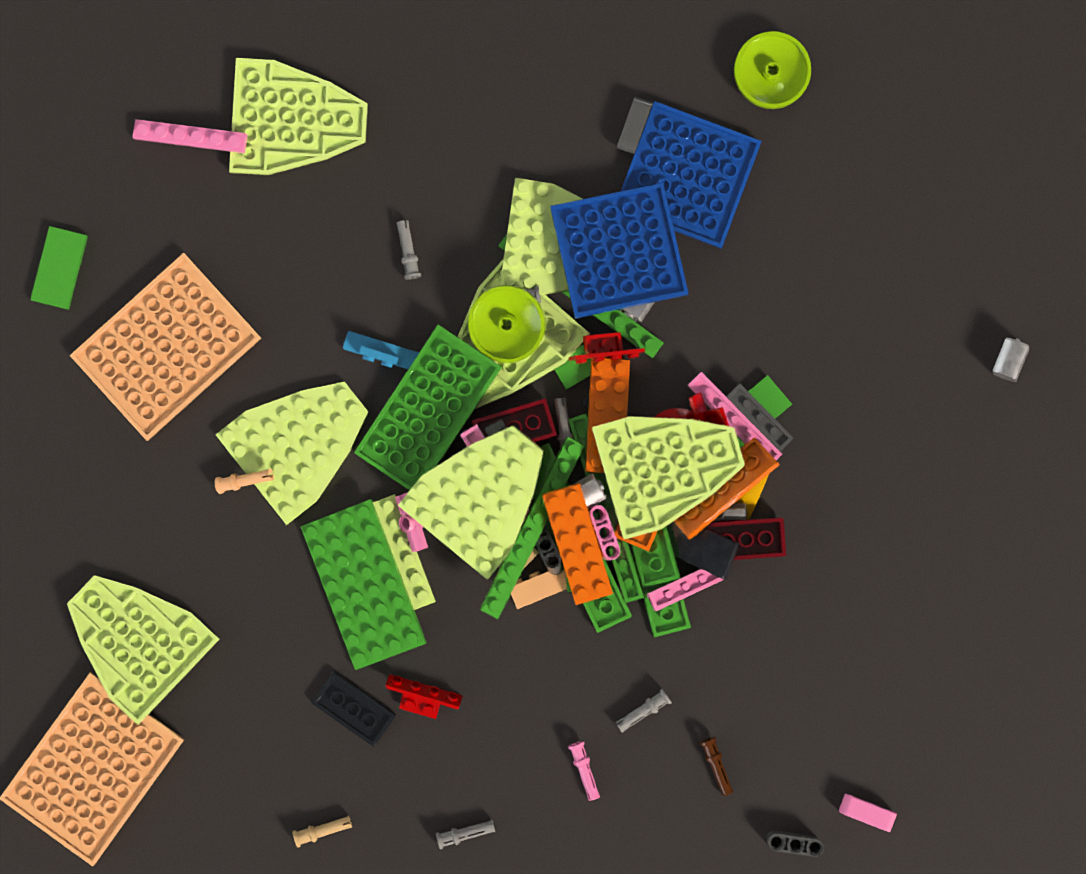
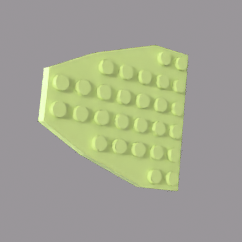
[229,58,368,175]
[500,178,583,295]
[458,260,590,409]
[216,382,369,525]
[592,417,745,539]
[398,426,544,580]
[67,575,220,725]

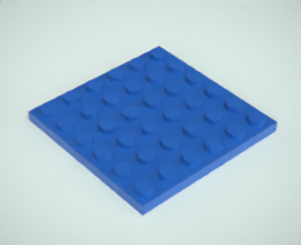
[620,101,762,249]
[550,183,689,319]

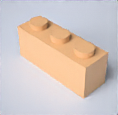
[511,564,567,609]

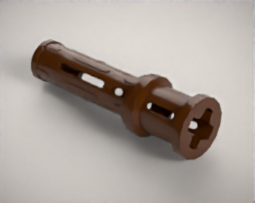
[700,737,733,796]

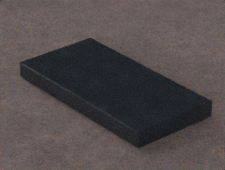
[667,521,739,580]
[311,671,396,747]

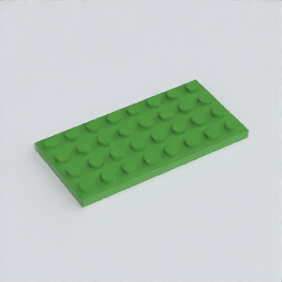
[354,325,502,490]
[301,499,427,670]

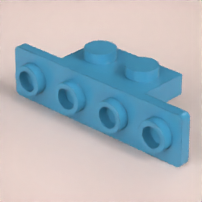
[343,331,419,369]

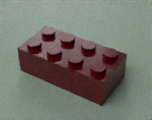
[472,398,557,443]
[706,517,786,560]

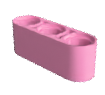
[588,505,620,560]
[838,793,897,832]

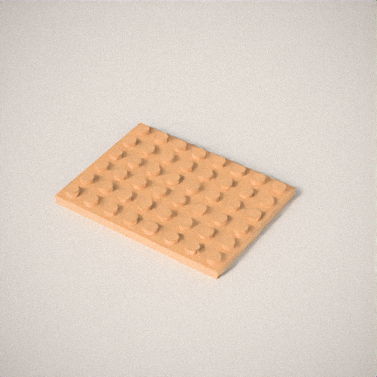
[70,253,261,441]
[0,672,185,866]

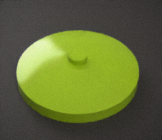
[734,31,811,109]
[468,285,546,363]

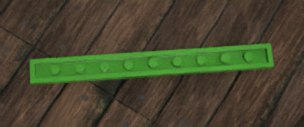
[498,234,663,358]
[568,413,645,603]
[479,437,584,619]

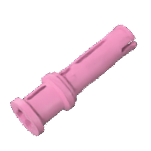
[568,741,600,801]

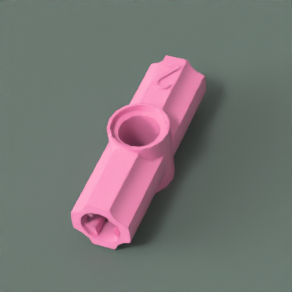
[395,493,428,552]

